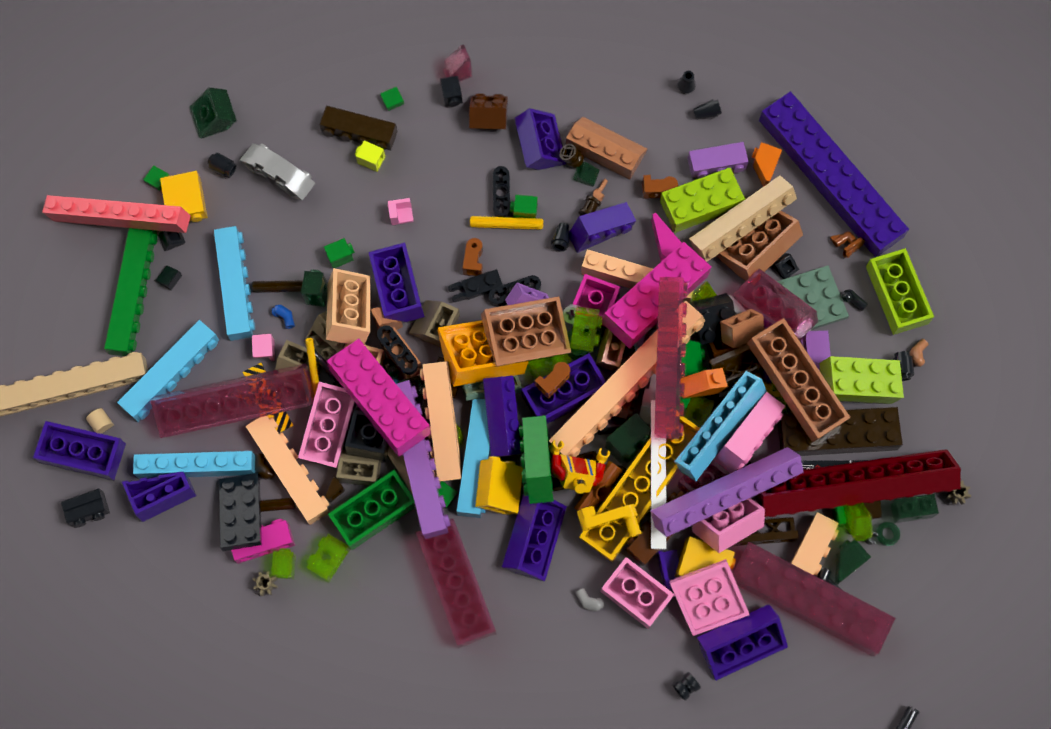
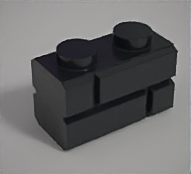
[61,488,110,528]

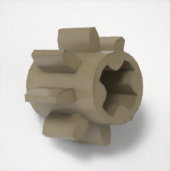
[946,481,971,505]
[253,571,278,596]

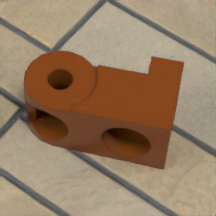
[642,175,678,199]
[463,238,483,276]
[534,362,570,399]

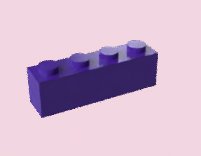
[483,376,521,456]

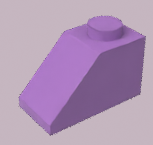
[505,283,549,305]

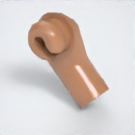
[910,339,929,367]

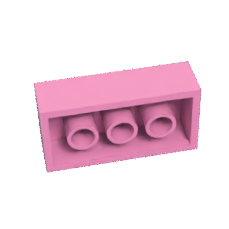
[298,382,356,468]
[712,392,785,474]

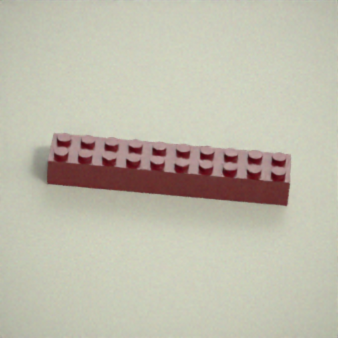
[755,449,961,517]

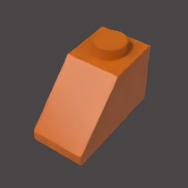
[751,142,782,187]
[678,368,728,399]

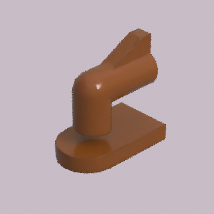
[830,231,865,258]

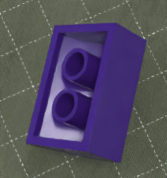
[514,108,566,170]

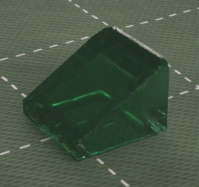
[573,162,600,186]

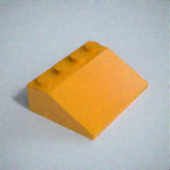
[437,320,529,387]

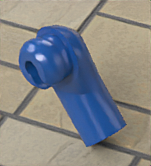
[271,305,295,329]

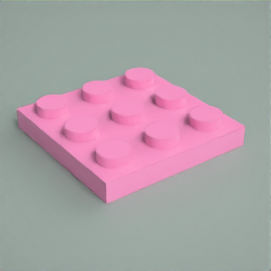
[670,559,750,636]

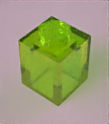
[271,548,296,579]

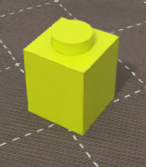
[355,141,385,172]

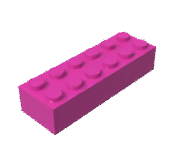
[602,242,712,349]
[327,339,431,457]

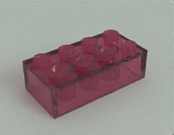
[733,269,818,341]

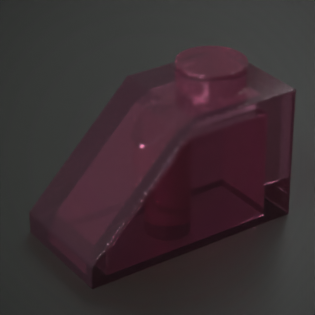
[443,45,472,82]

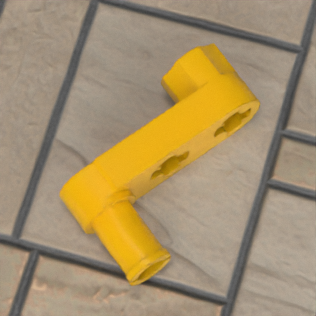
[577,504,642,537]

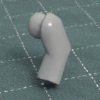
[576,588,604,611]

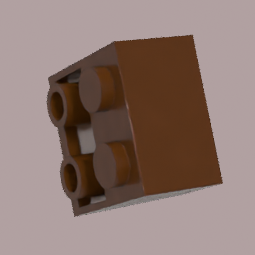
[469,93,508,129]

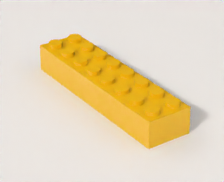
[579,408,700,563]

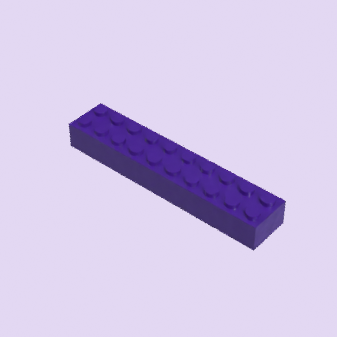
[759,91,909,258]

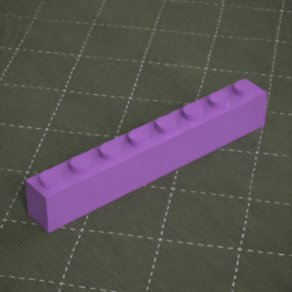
[396,380,451,539]
[651,447,804,537]

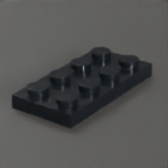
[219,473,262,551]

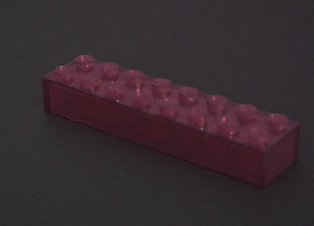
[654,277,688,441]
[151,363,315,438]
[733,542,896,657]

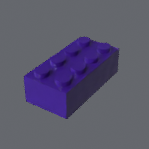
[521,353,606,424]
[33,421,126,480]

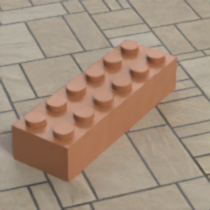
[747,318,851,442]

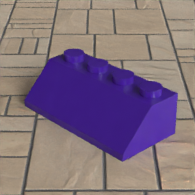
[368,242,425,322]
[502,494,567,581]
[697,604,788,681]

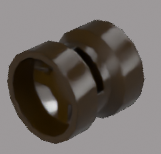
[559,144,584,168]

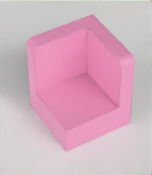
[388,198,414,225]
[252,334,275,361]

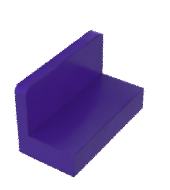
[657,549,679,592]

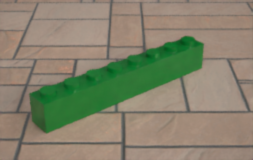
[104,228,158,356]

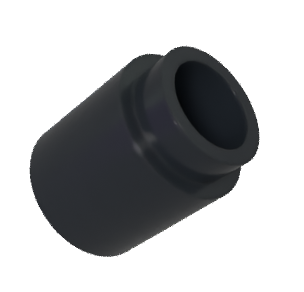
[207,152,237,177]
[893,351,914,381]

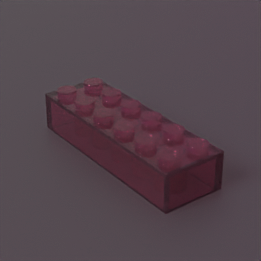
[416,518,496,648]

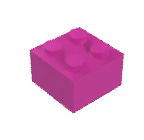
[571,274,620,327]

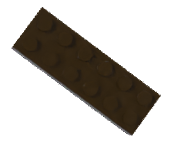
[778,407,903,456]

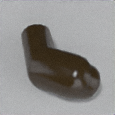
[255,454,275,479]

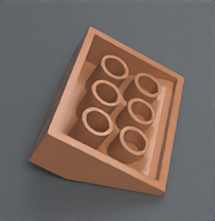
[716,211,803,284]
[481,297,571,367]

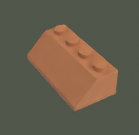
[566,117,647,179]

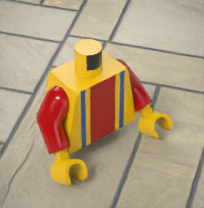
[549,440,610,494]

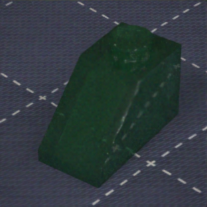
[835,539,871,585]

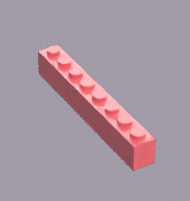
[42,195,191,233]

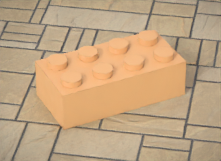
[326,268,370,345]

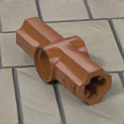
[574,461,623,511]

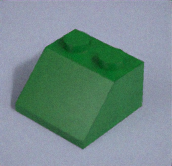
[676,340,707,379]

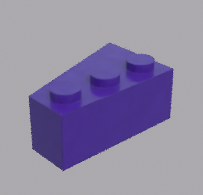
[569,202,636,253]
[122,471,197,522]

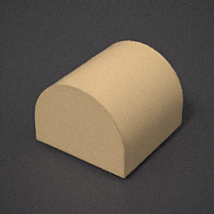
[86,408,114,434]

